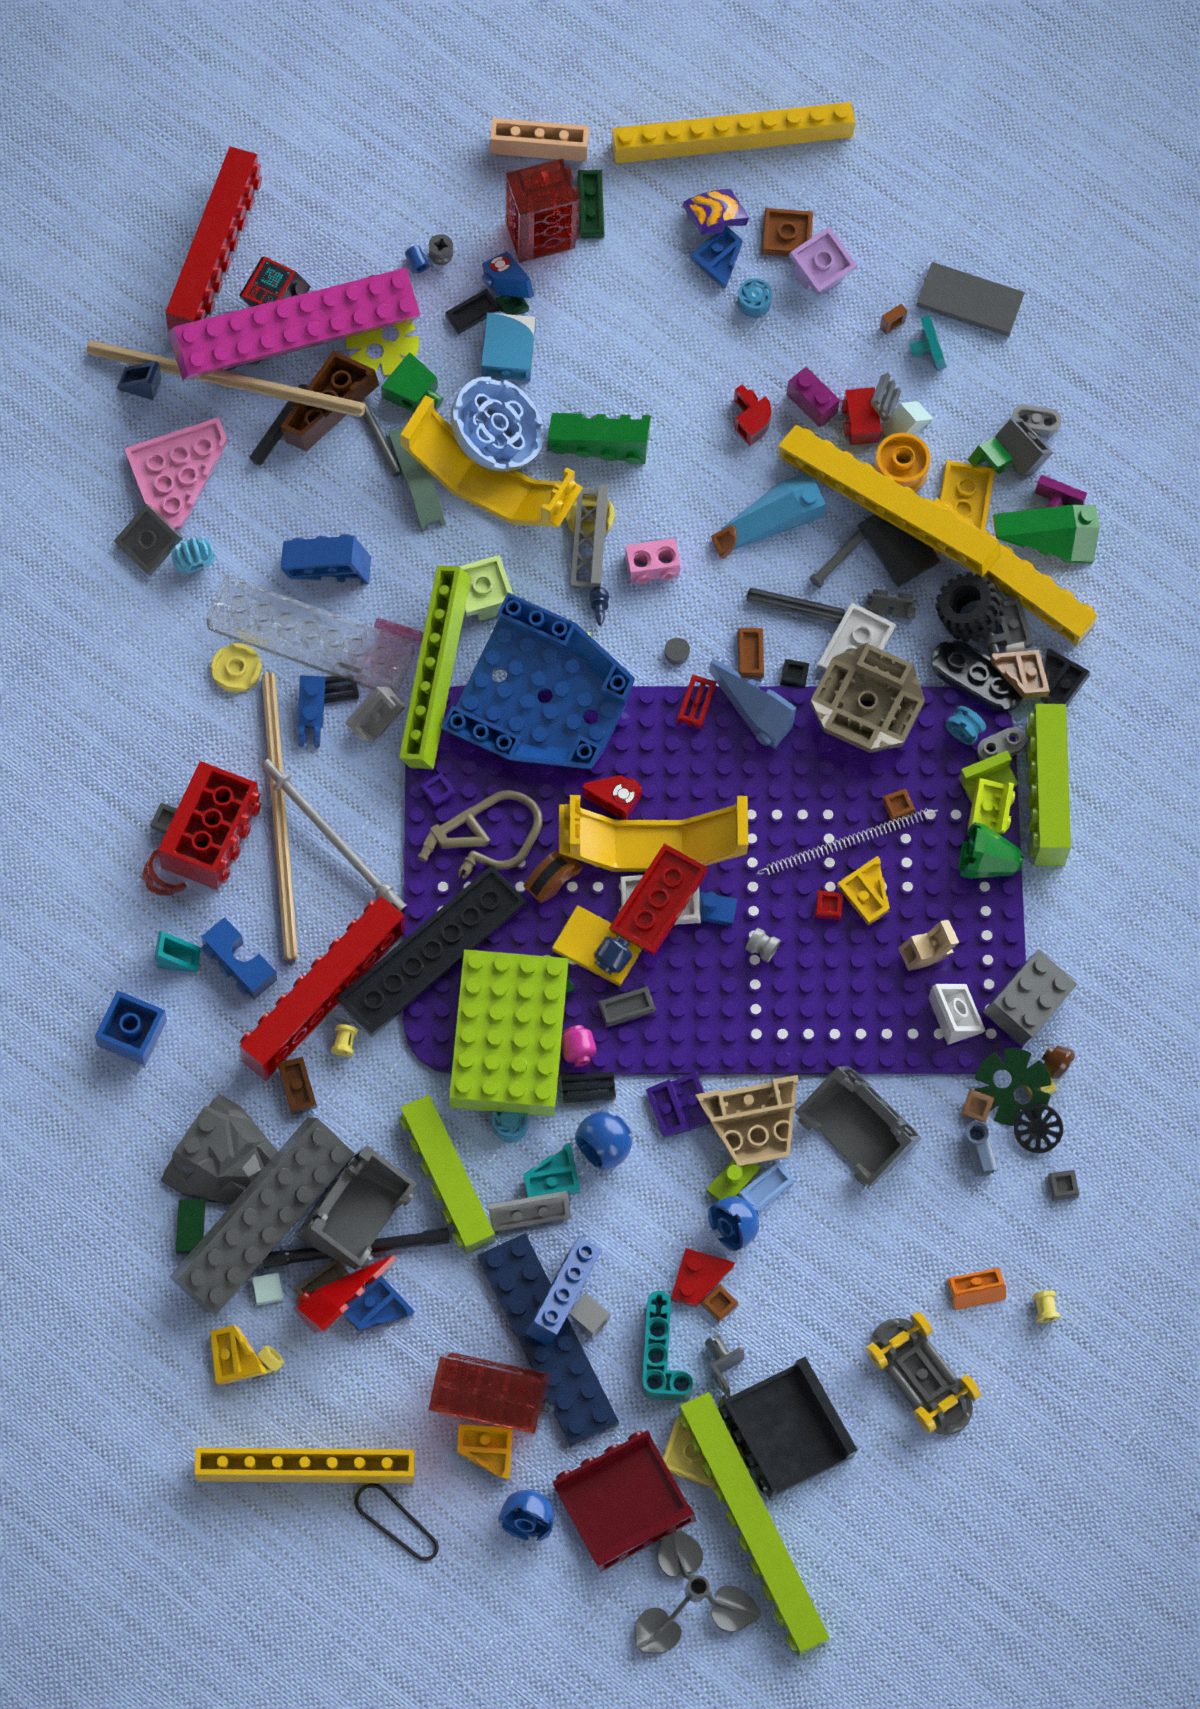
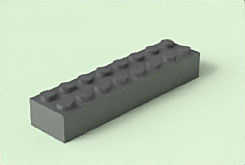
[169,1117,355,1315]

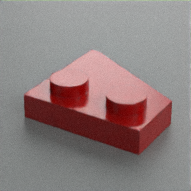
[671,1248,735,1308]

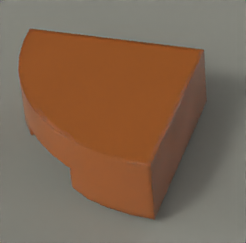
[711,524,737,559]

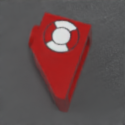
[582,775,643,820]

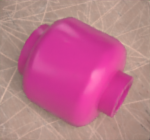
[561,1025,596,1066]

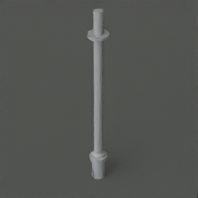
[261,759,408,913]

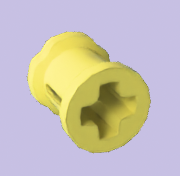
[331,1024,358,1057]
[1032,1290,1060,1323]

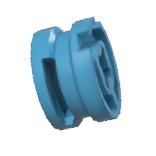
[737,278,772,318]
[945,706,986,745]
[492,1110,528,1143]

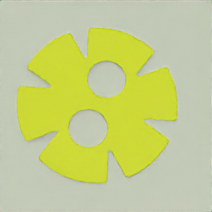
[346,321,419,375]

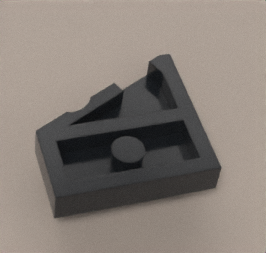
[1041,648,1090,707]

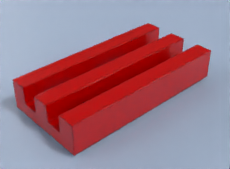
[677,674,717,729]

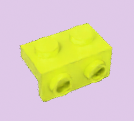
[968,778,1015,835]

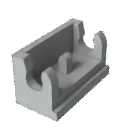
[345,687,406,742]

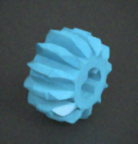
[171,537,215,574]

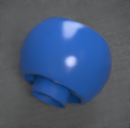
[575,1112,632,1170]

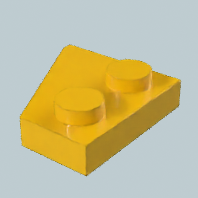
[837,856,890,926]
[457,1425,513,1481]

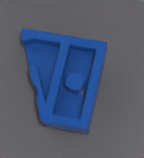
[691,226,743,289]

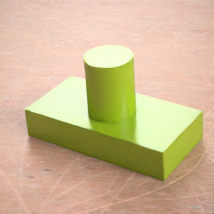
[706,1160,761,1201]

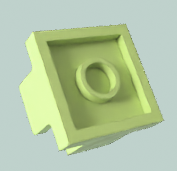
[459,555,513,621]

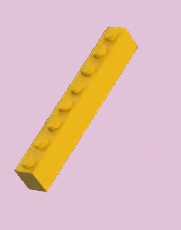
[934,498,1098,646]
[194,1448,415,1483]

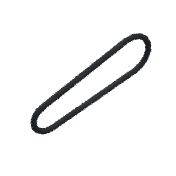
[354,1483,439,1561]

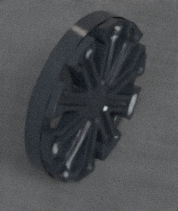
[1014,1104,1064,1153]

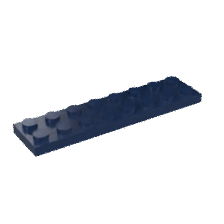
[477,1233,619,1447]

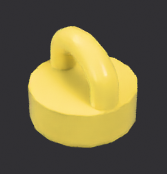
[257,1345,284,1374]

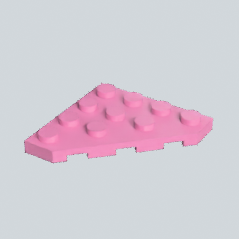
[124,417,227,531]

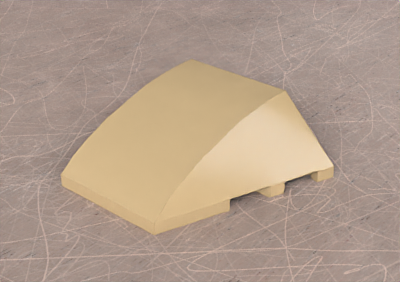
[695,1075,798,1166]

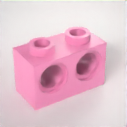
[625,538,680,584]

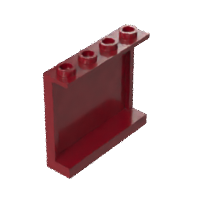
[552,1430,696,1573]

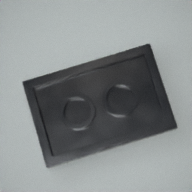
[857,514,941,588]

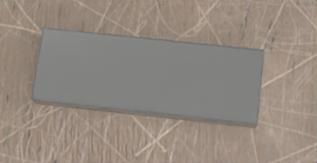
[488,1191,571,1232]

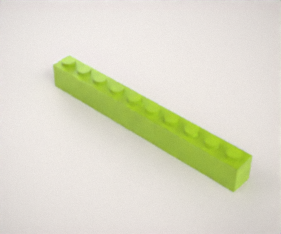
[677,1392,830,1656]

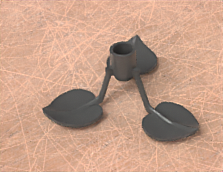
[635,1530,761,1654]

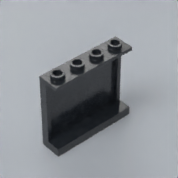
[717,1356,858,1499]

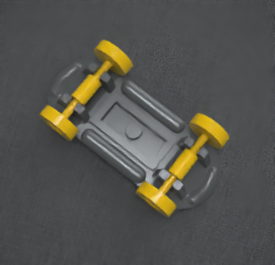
[865,1311,981,1435]

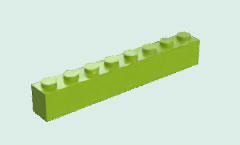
[399,565,471,770]

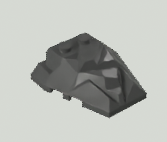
[161,1094,278,1205]

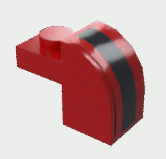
[734,384,772,446]

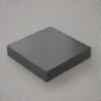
[114,504,183,575]

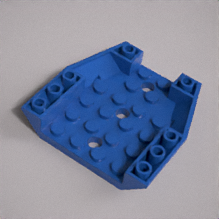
[441,592,635,769]

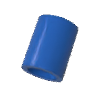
[405,245,429,273]

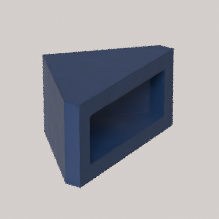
[117,361,162,400]

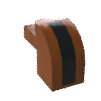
[523,850,583,903]

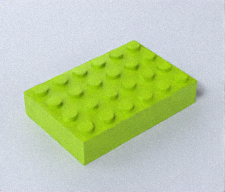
[449,949,569,1117]

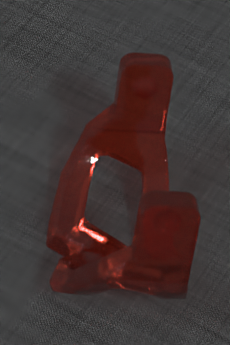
[142,849,187,896]

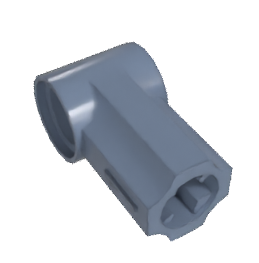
[962,1121,998,1177]

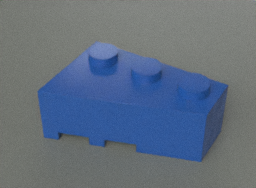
[281,534,371,584]

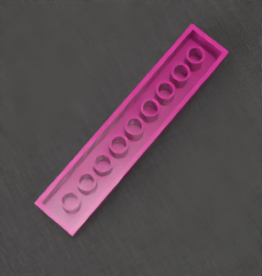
[168,268,420,381]

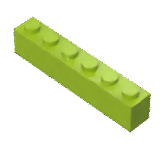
[398,1094,495,1254]

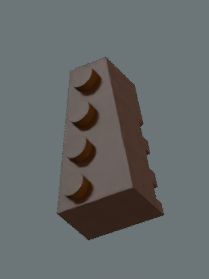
[280,350,379,452]

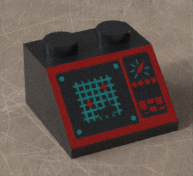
[239,256,311,307]

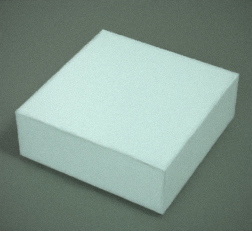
[252,1273,284,1305]

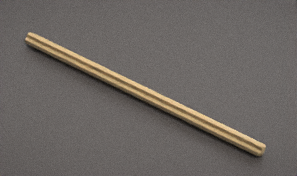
[87,341,365,417]
[262,673,298,962]

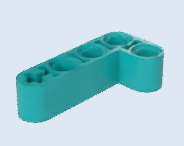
[642,1291,694,1401]

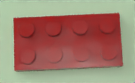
[609,843,709,956]

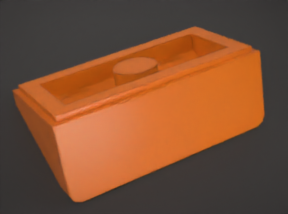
[947,1268,1006,1310]

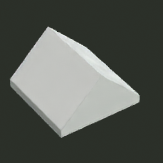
[929,984,986,1045]

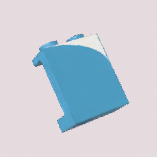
[482,312,536,381]

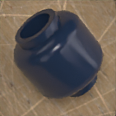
[593,935,632,975]

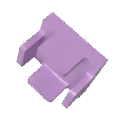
[789,227,857,294]

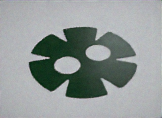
[974,1048,1051,1126]

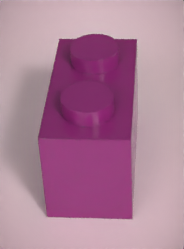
[786,367,840,427]

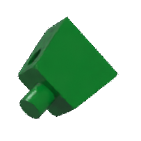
[381,352,444,412]

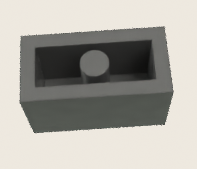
[995,418,1053,475]

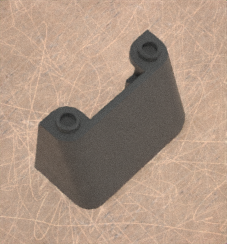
[795,1066,922,1186]
[296,1145,417,1270]

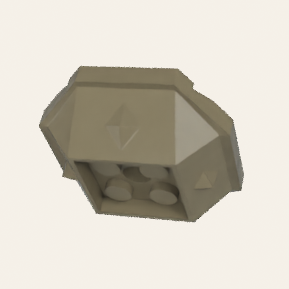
[810,643,925,753]

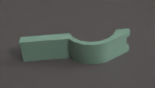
[388,426,445,532]

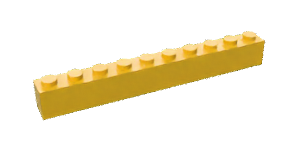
[612,102,855,164]
[778,425,1000,577]

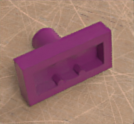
[1035,474,1087,508]

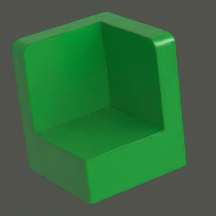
[967,437,1013,474]

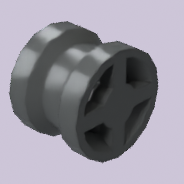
[429,234,453,265]

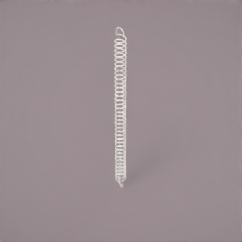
[757,808,938,875]

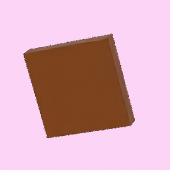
[761,208,813,257]

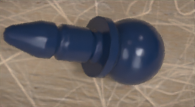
[589,587,609,626]

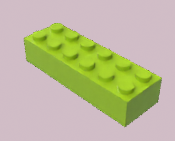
[1025,704,1071,866]

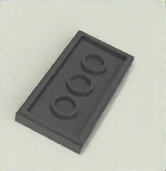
[916,262,1025,337]

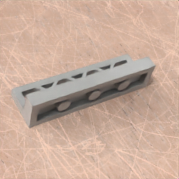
[571,485,608,589]

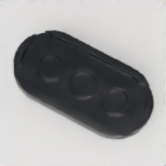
[931,640,1023,712]

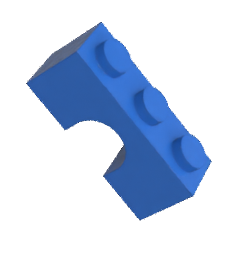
[201,917,277,1000]

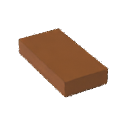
[738,628,764,678]

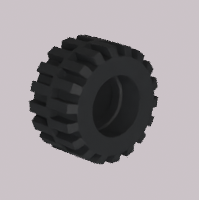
[935,572,1005,642]

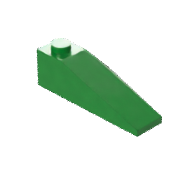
[993,505,1100,564]

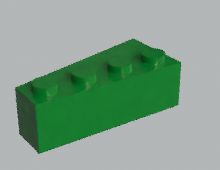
[547,413,651,465]

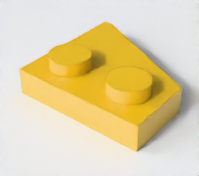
[210,1325,266,1385]

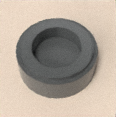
[664,638,690,664]

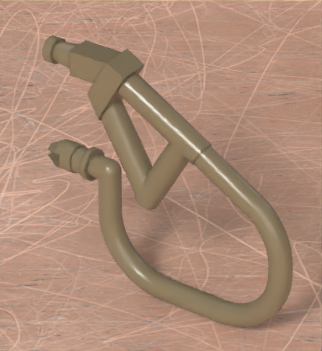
[417,790,543,880]

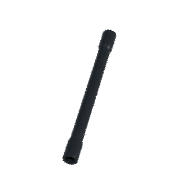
[263,1228,450,1268]

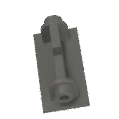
[865,589,918,620]

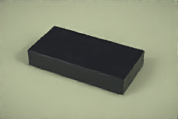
[445,289,500,335]

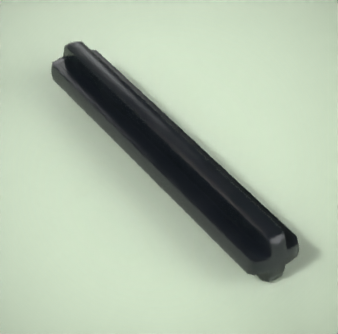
[250,384,308,466]
[747,588,845,623]

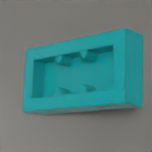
[909,315,947,370]

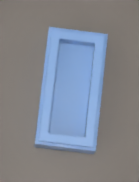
[738,1161,795,1212]

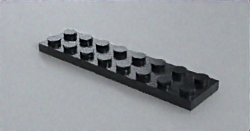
[337,865,527,1037]

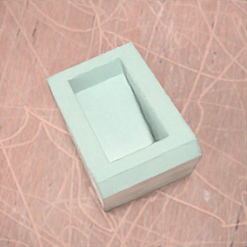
[881,401,933,438]

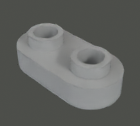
[1011,405,1061,435]
[977,727,1026,761]

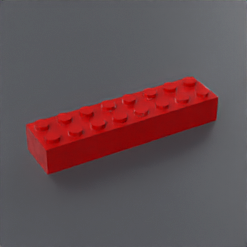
[165,146,262,332]
[239,896,405,1081]

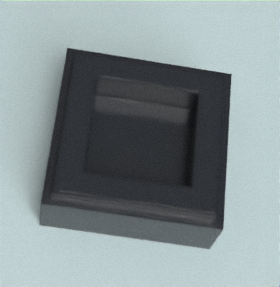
[780,659,810,687]

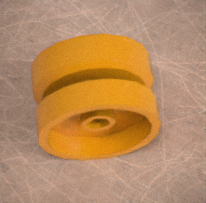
[874,432,931,493]

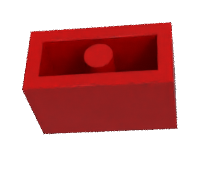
[840,387,882,445]

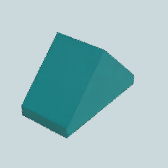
[155,931,201,973]

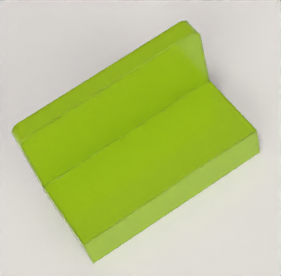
[959,750,1018,803]

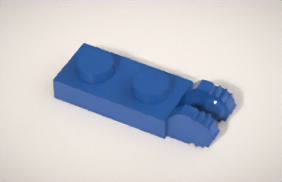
[297,675,326,747]

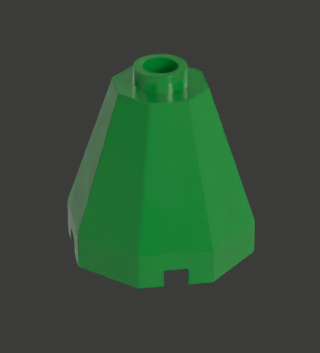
[958,822,1024,878]

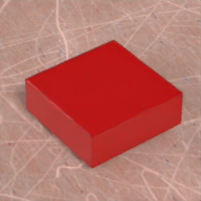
[815,890,843,920]

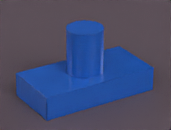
[699,892,737,926]

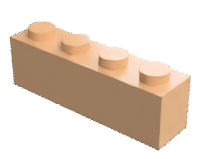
[490,118,589,162]

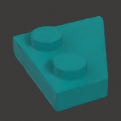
[523,1143,580,1198]

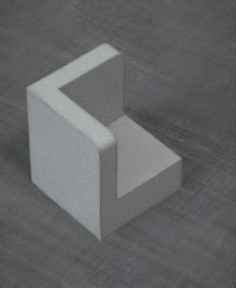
[569,1293,610,1339]

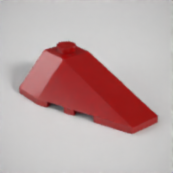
[293,1255,396,1333]

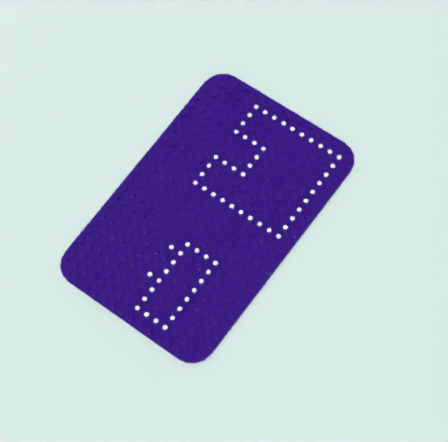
[403,686,1026,1075]

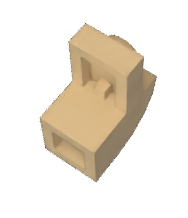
[898,920,959,971]

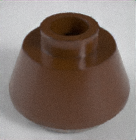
[1041,1045,1075,1079]

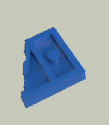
[343,1275,415,1331]

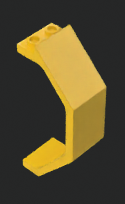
[400,395,583,527]
[559,795,748,872]

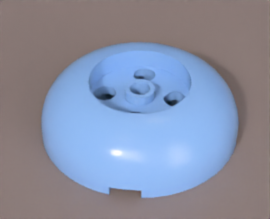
[450,377,543,471]

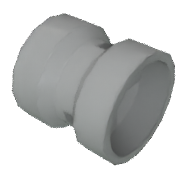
[745,927,781,962]

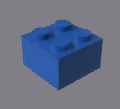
[95,990,167,1066]

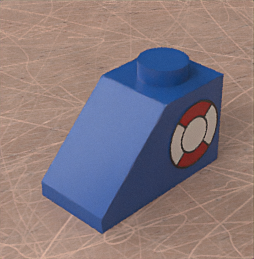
[481,251,534,298]

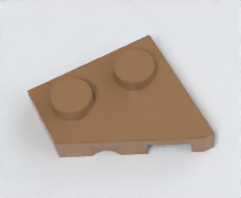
[990,650,1050,699]

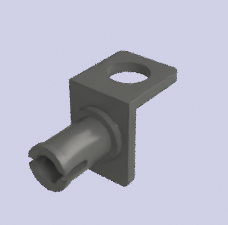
[705,1334,744,1398]

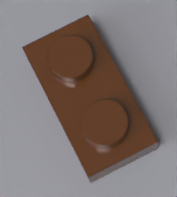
[277,1057,317,1115]

